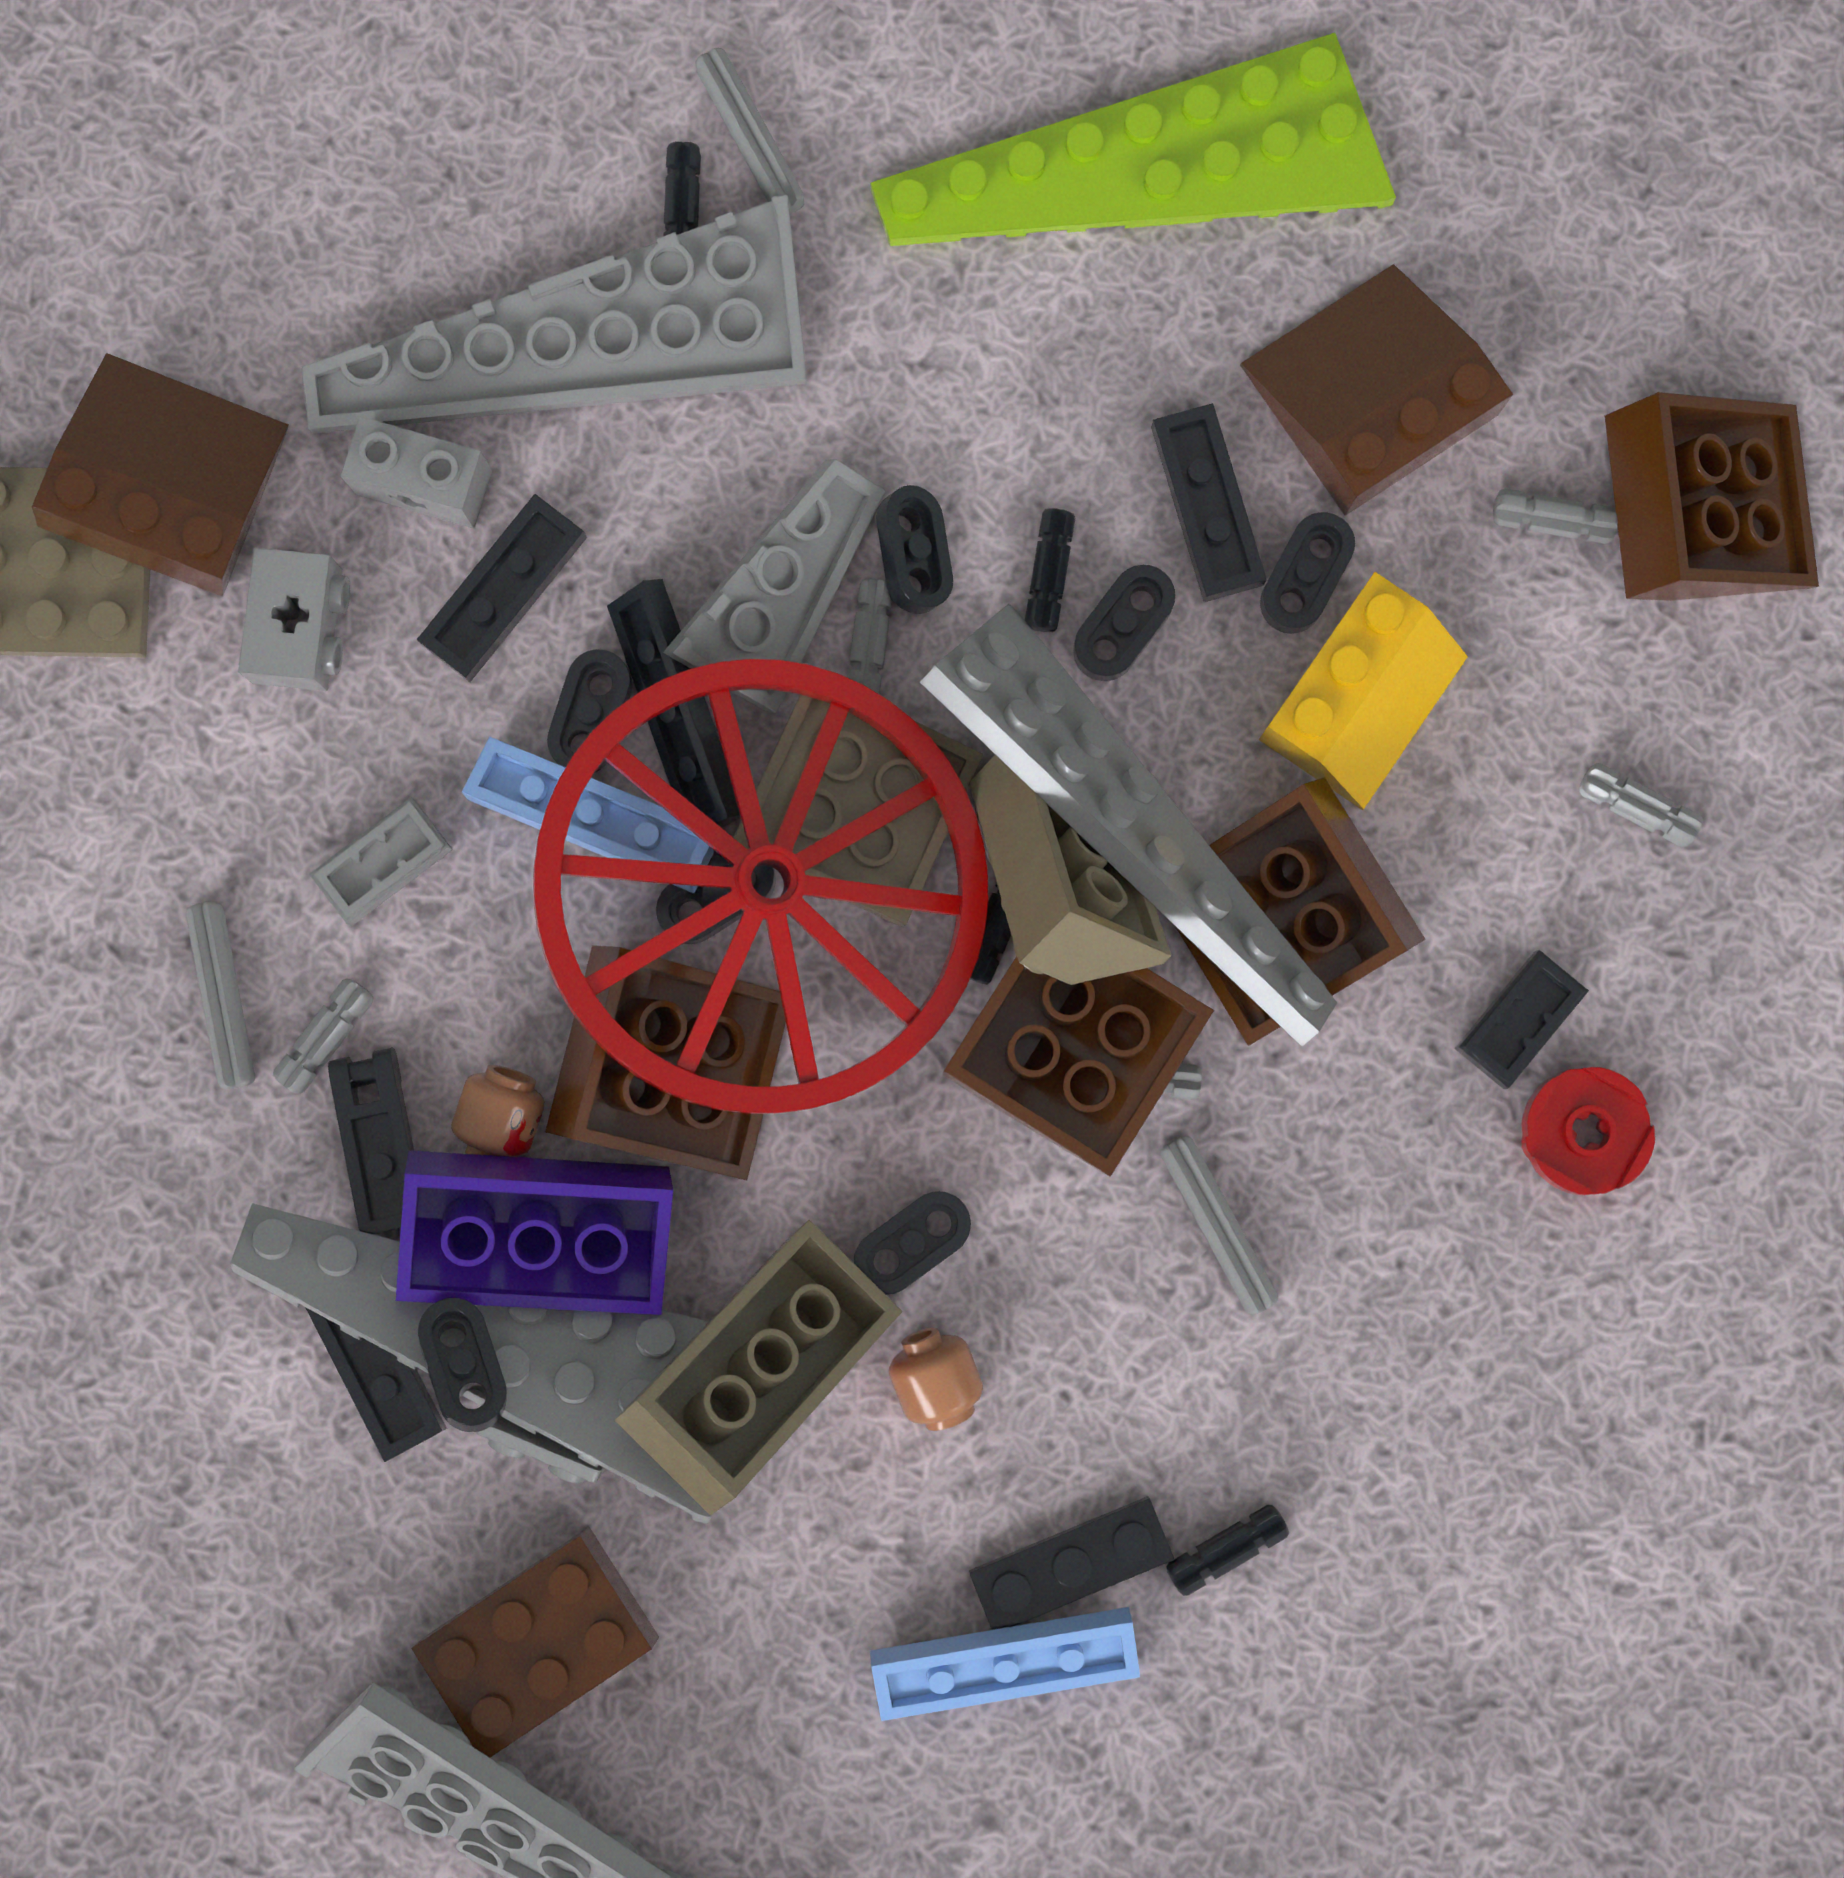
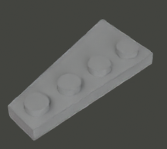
[663,459,885,713]

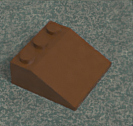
[1240,264,1513,516]
[32,353,289,597]
[1604,392,1819,601]
[1174,777,1426,1046]
[545,945,786,1181]
[943,956,1214,1177]

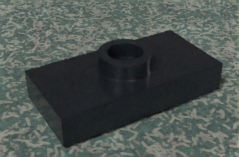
[1454,950,1589,1089]

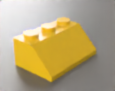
[1259,572,1468,810]

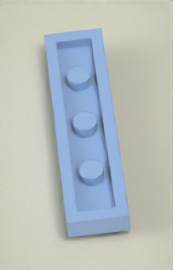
[462,736,715,893]
[870,1607,1140,1721]

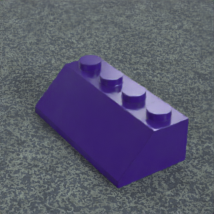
[395,1150,673,1315]

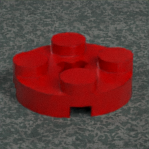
[1521,1067,1655,1195]

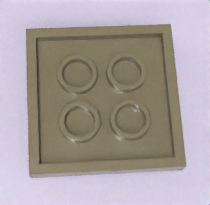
[0,467,150,658]
[733,694,983,927]

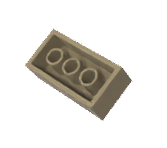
[615,1220,903,1515]

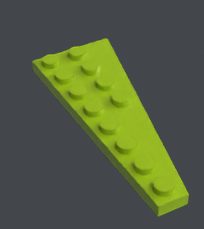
[870,32,1396,246]

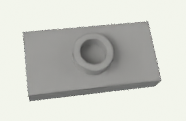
[309,797,453,926]

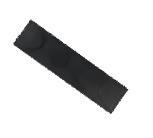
[607,579,740,828]

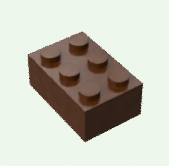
[411,1527,659,1758]

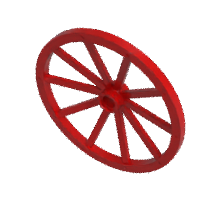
[533,659,988,1114]

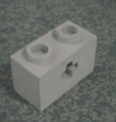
[340,416,492,529]
[238,548,350,691]

